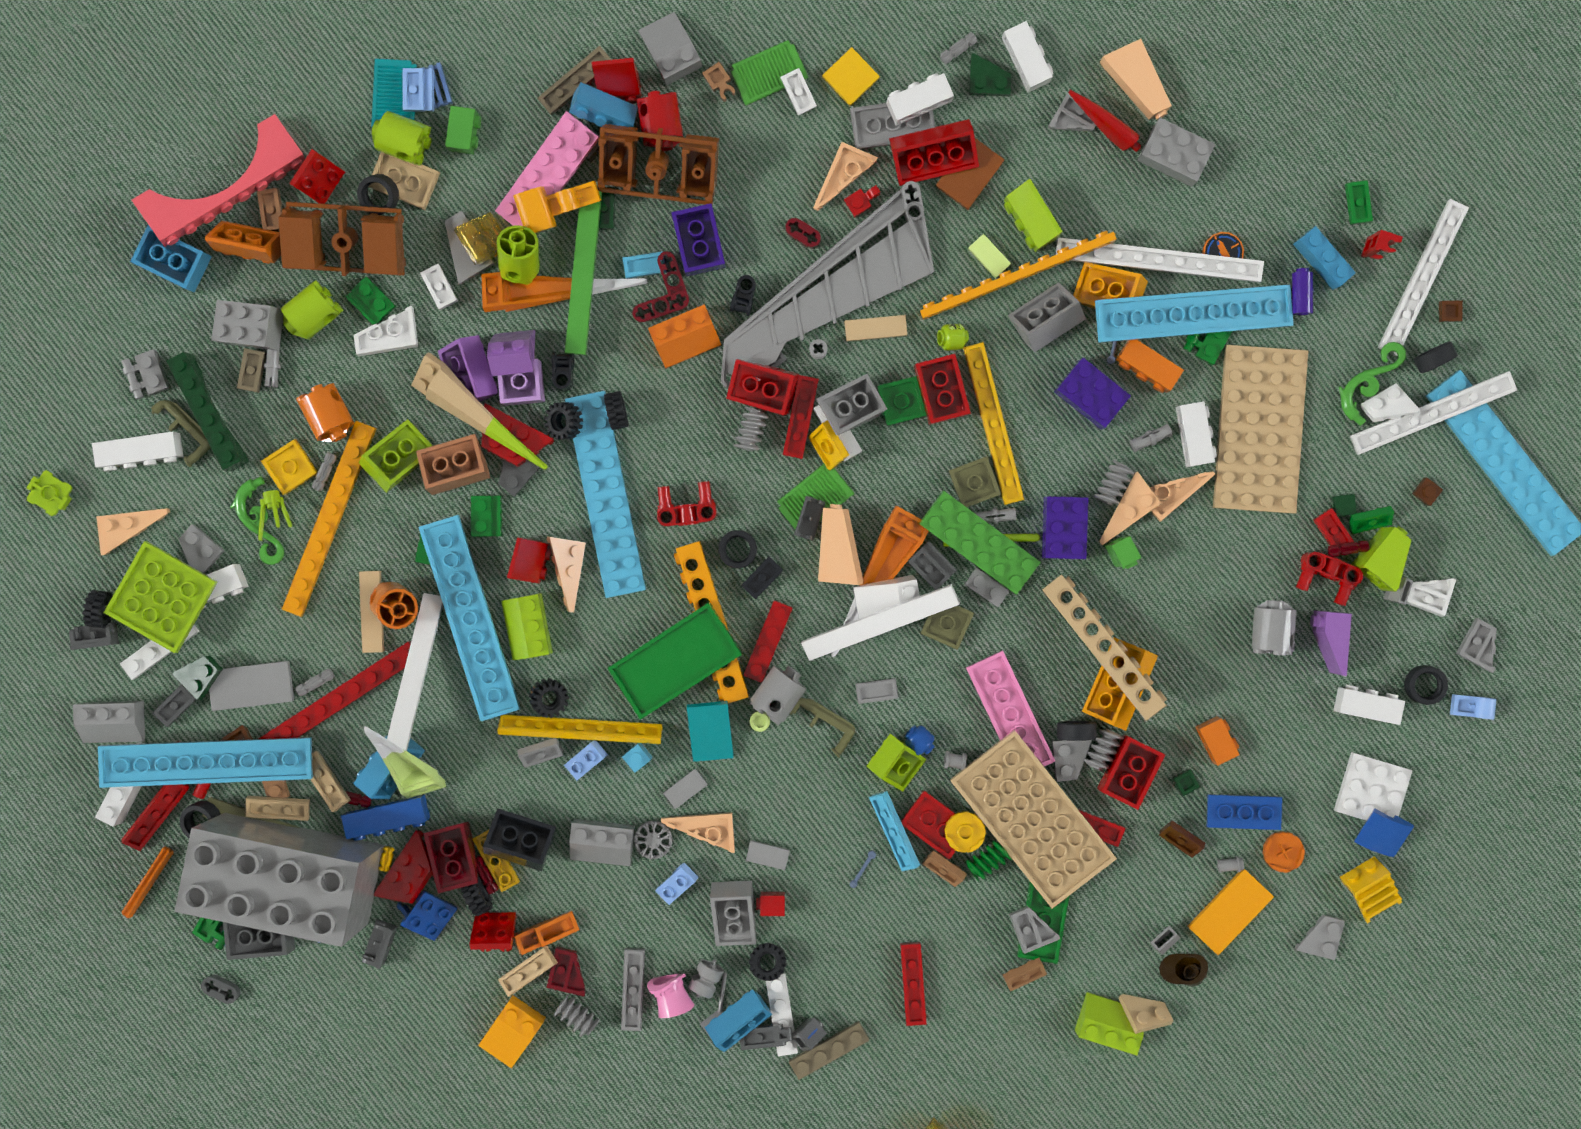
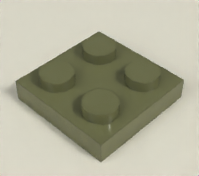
[948,456,1001,507]
[920,605,974,650]

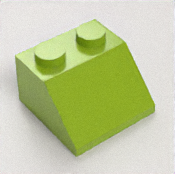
[866,734,926,792]

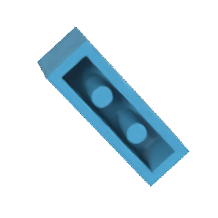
[569,82,638,127]
[1293,226,1356,290]
[705,989,772,1052]

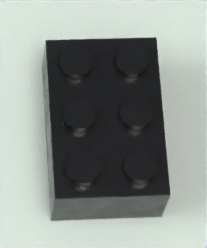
[483,808,556,871]

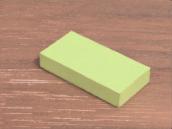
[968,234,1011,279]

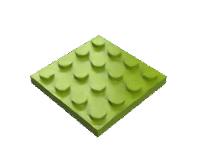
[104,541,218,653]

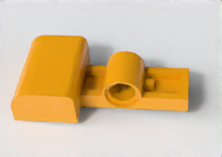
[513,181,602,233]

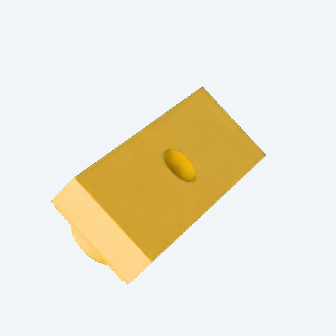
[473,830,520,892]

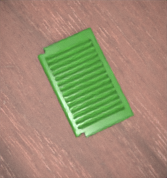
[731,40,809,106]
[777,464,855,529]

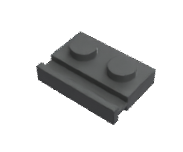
[907,541,957,590]

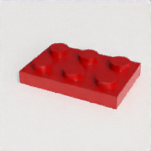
[901,790,956,860]

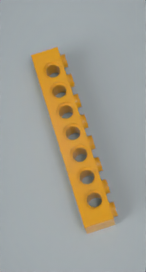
[674,541,749,704]

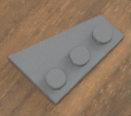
[445,211,495,285]

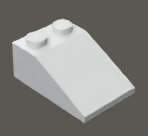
[853,575,924,619]

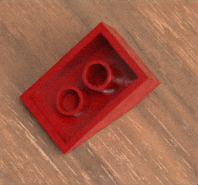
[591,58,641,104]
[726,359,799,415]
[507,537,552,583]

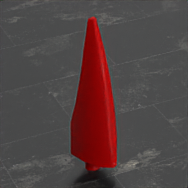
[1068,90,1141,152]

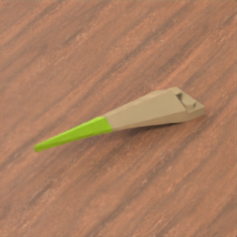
[411,352,548,470]

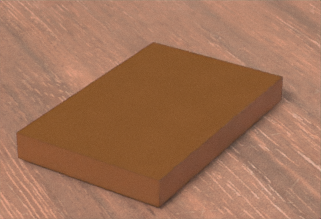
[935,138,1005,210]

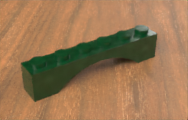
[166,352,249,471]

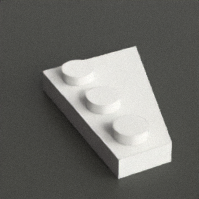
[354,306,419,357]

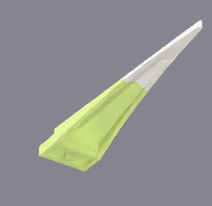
[364,726,446,799]

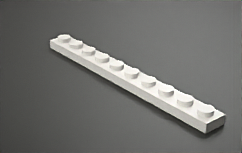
[1055,237,1264,283]

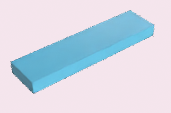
[869,791,920,871]

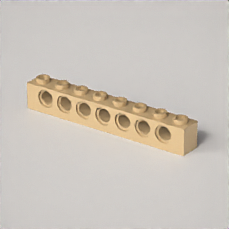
[1042,574,1167,721]

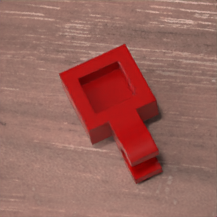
[844,185,881,218]

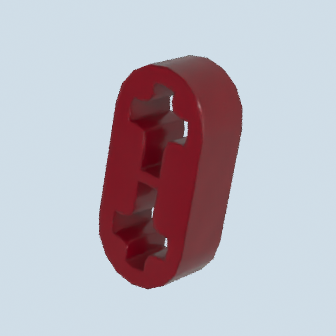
[785,218,821,249]

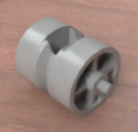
[688,959,724,998]

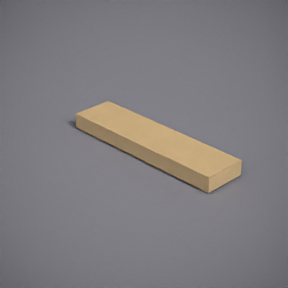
[359,571,384,653]

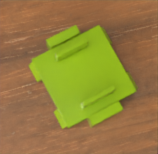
[26,470,73,517]

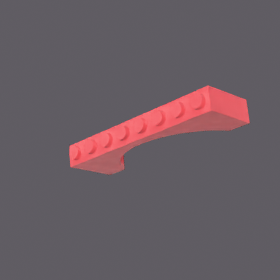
[131,114,305,247]

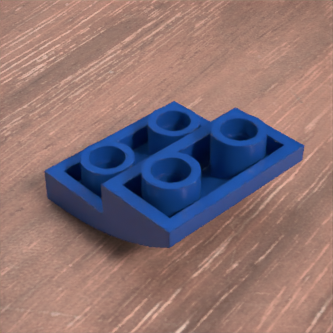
[1354,808,1414,857]

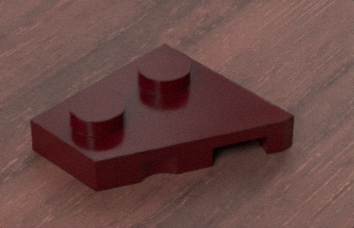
[546,946,586,997]

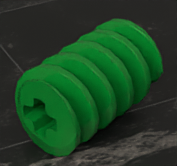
[966,841,1012,882]

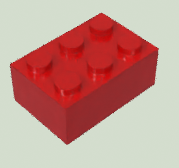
[914,354,971,425]
[1097,734,1165,810]

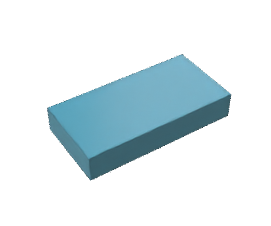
[623,251,666,279]

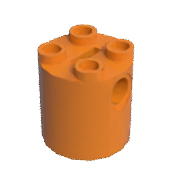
[296,383,354,442]
[369,581,418,629]

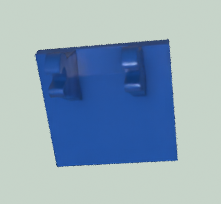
[396,891,458,941]

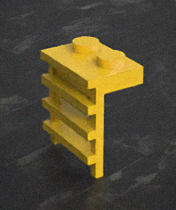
[1340,856,1402,923]

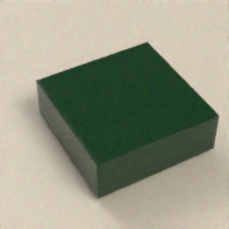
[1332,494,1357,516]
[1172,768,1201,796]

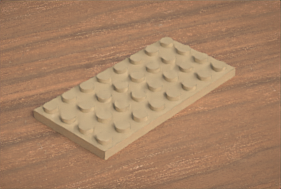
[1213,345,1308,514]
[950,730,1117,908]

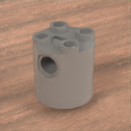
[1252,600,1297,656]
[750,666,807,725]

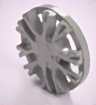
[634,821,672,859]

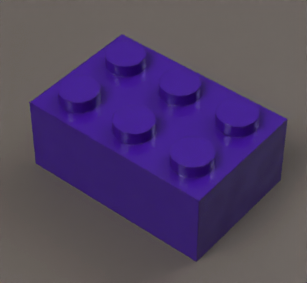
[671,203,726,277]
[1054,357,1131,430]
[1042,496,1088,559]

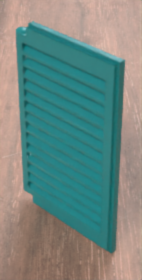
[371,59,417,128]

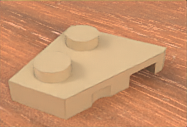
[1119,994,1173,1034]

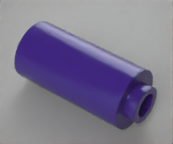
[1292,268,1313,315]

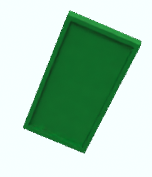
[607,602,743,720]

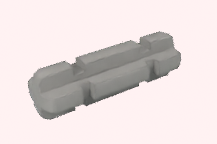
[940,32,977,64]
[312,452,337,491]
[295,669,335,696]

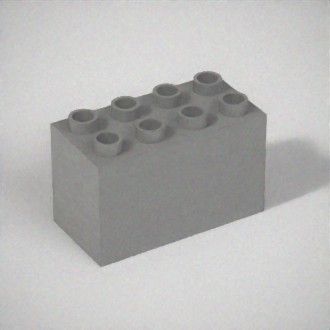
[174,813,385,947]

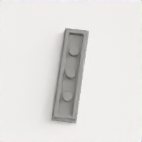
[621,948,645,1031]

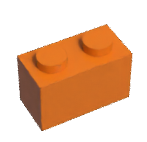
[1195,716,1240,766]

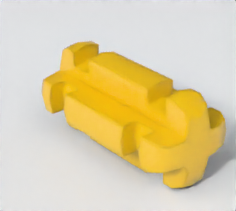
[378,846,395,872]

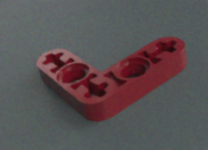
[632,251,689,322]

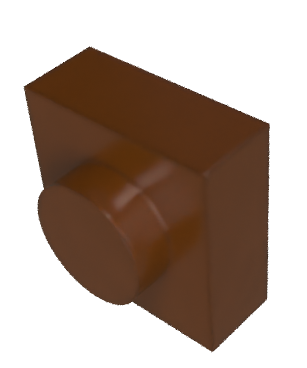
[1439,301,1463,322]
[1412,477,1443,506]

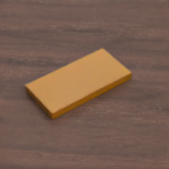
[1187,869,1274,955]

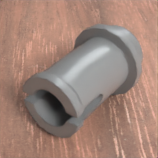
[1217,856,1244,873]

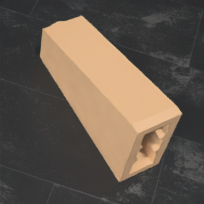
[1100,39,1172,120]
[818,504,863,585]

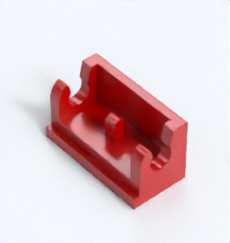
[1361,230,1403,260]

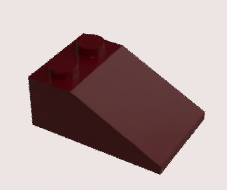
[423,821,478,894]

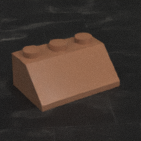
[416,434,490,495]

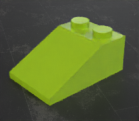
[359,419,433,493]

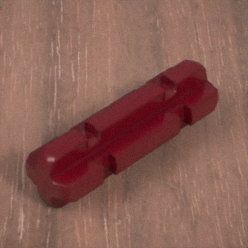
[1327,540,1370,557]
[345,791,372,808]
[476,856,499,894]

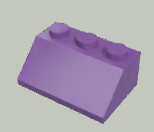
[438,335,498,402]

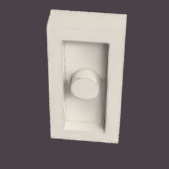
[780,68,817,116]
[420,264,458,310]

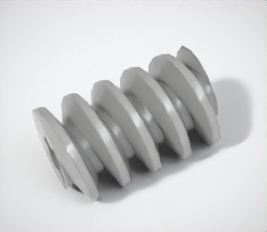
[734,407,769,452]
[1094,460,1135,506]
[1084,728,1124,773]
[554,994,600,1037]

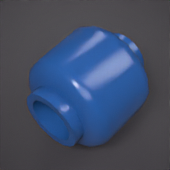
[904,725,935,756]

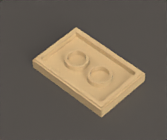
[369,152,440,210]

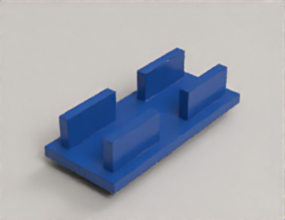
[1206,794,1282,830]

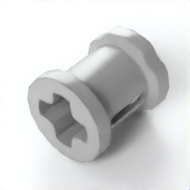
[809,339,828,360]
[944,751,967,770]

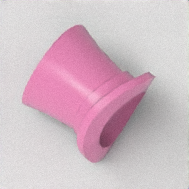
[647,974,694,1018]

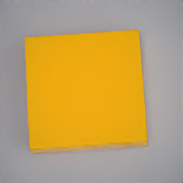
[822,47,880,106]
[808,420,849,471]
[261,439,318,495]

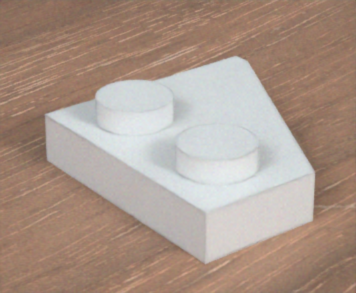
[1361,383,1421,422]
[1406,578,1456,617]

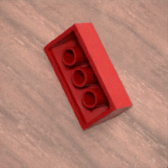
[889,119,979,186]

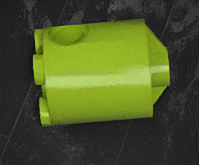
[371,111,432,166]
[497,225,540,285]
[281,280,344,340]

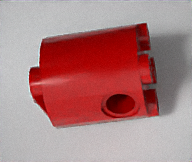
[636,91,683,152]

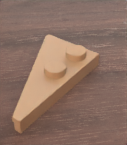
[813,142,878,211]
[1099,471,1162,546]
[1150,471,1215,522]
[96,508,170,555]
[547,536,586,613]
[661,812,735,853]

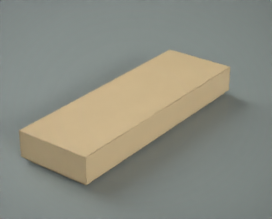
[844,315,907,342]
[310,751,351,812]
[246,796,310,821]
[498,946,558,997]

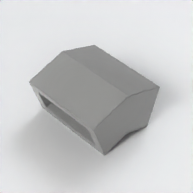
[1383,577,1413,605]
[1151,926,1180,955]

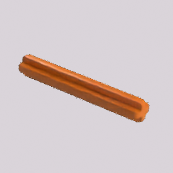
[122,846,174,918]

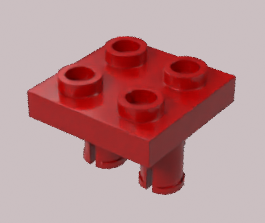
[289,149,345,204]
[469,912,517,952]

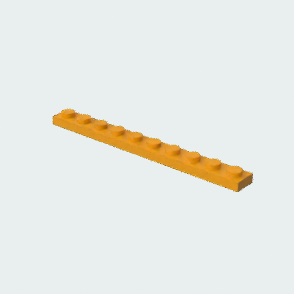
[920,231,1117,320]
[282,421,377,617]

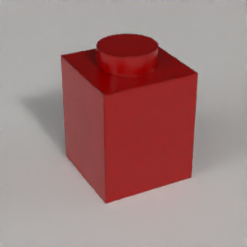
[756,892,785,916]

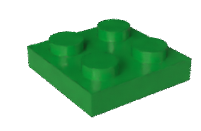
[877,376,927,426]

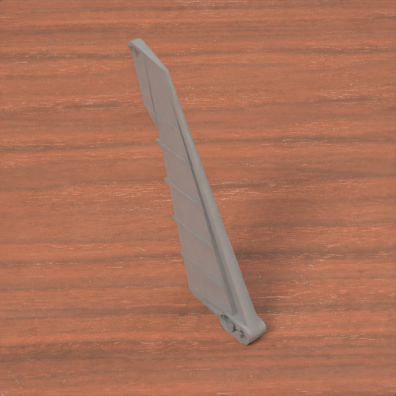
[721,181,934,388]

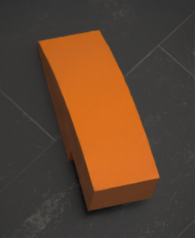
[513,911,580,955]

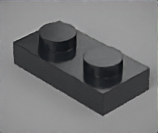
[741,557,783,600]

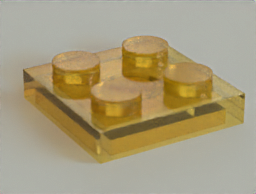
[454,212,502,265]

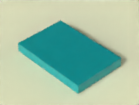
[687,701,734,762]

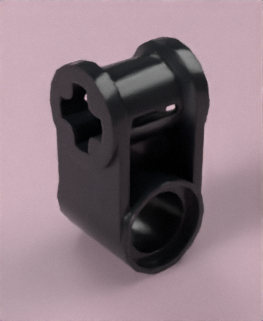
[729,275,756,317]
[552,352,575,392]

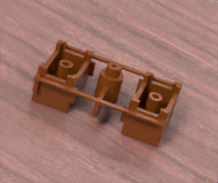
[597,124,720,205]
[278,202,406,276]

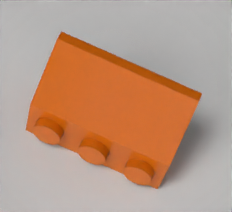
[205,221,281,264]
[648,304,721,369]

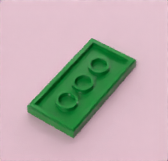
[1017,882,1070,964]

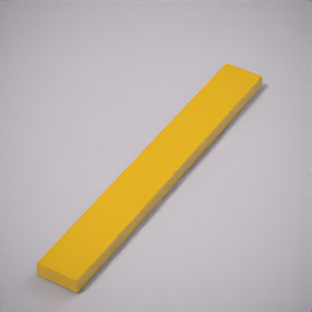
[963,342,1024,505]
[497,715,663,744]

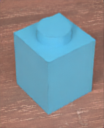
[622,743,653,773]

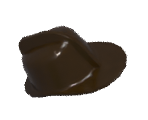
[1159,954,1208,987]

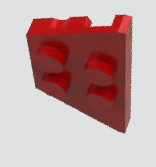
[481,403,554,467]
[373,830,433,904]

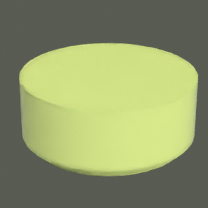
[750,711,770,732]

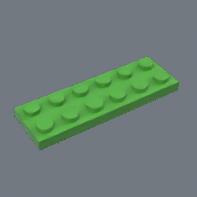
[919,491,1041,595]

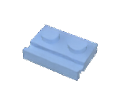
[403,68,434,112]

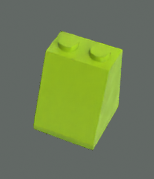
[1351,526,1411,592]

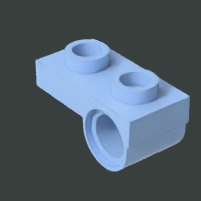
[1450,694,1496,720]
[564,740,608,781]
[655,862,698,905]

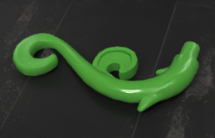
[1339,342,1406,426]
[230,476,284,565]

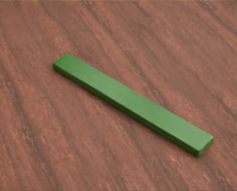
[565,191,602,355]

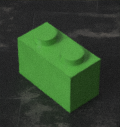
[445,106,481,155]
[1104,536,1141,569]

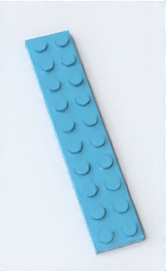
[1095,285,1293,343]
[1426,370,1581,556]
[565,391,646,598]
[418,515,521,721]
[98,737,313,788]

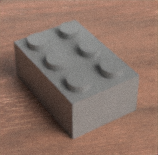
[1137,118,1216,187]
[211,300,283,351]

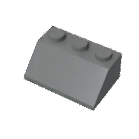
[1008,282,1086,353]
[73,701,145,743]
[569,819,635,866]

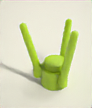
[258,490,292,541]

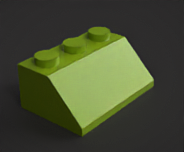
[1004,179,1063,252]
[501,593,553,661]
[1075,992,1144,1056]

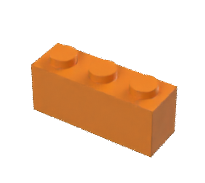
[1115,339,1184,393]

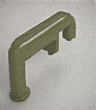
[151,400,211,467]
[790,698,855,758]

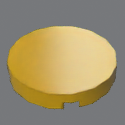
[945,811,986,853]

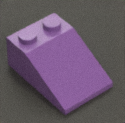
[487,330,536,376]
[1310,610,1352,676]

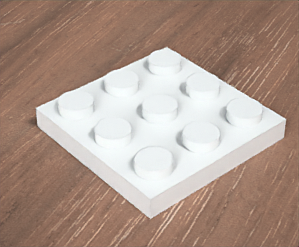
[1334,752,1413,821]

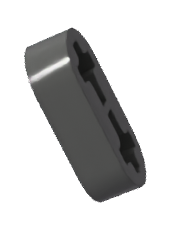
[201,975,241,1004]

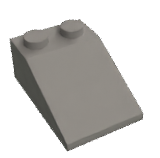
[638,12,702,86]
[816,374,887,436]
[710,881,756,946]

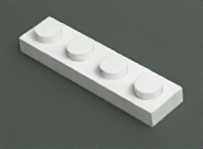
[120,625,200,680]
[766,971,798,1056]

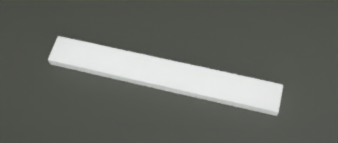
[1377,199,1469,356]
[1350,371,1517,455]
[801,584,960,661]
[387,593,443,751]

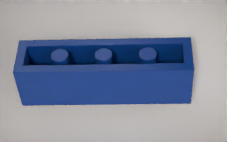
[341,795,430,841]

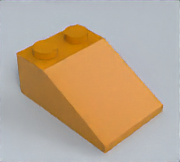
[1073,262,1148,309]
[478,995,546,1068]

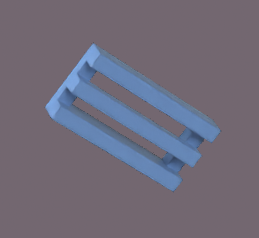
[422,62,453,109]

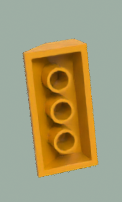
[1082,637,1158,731]

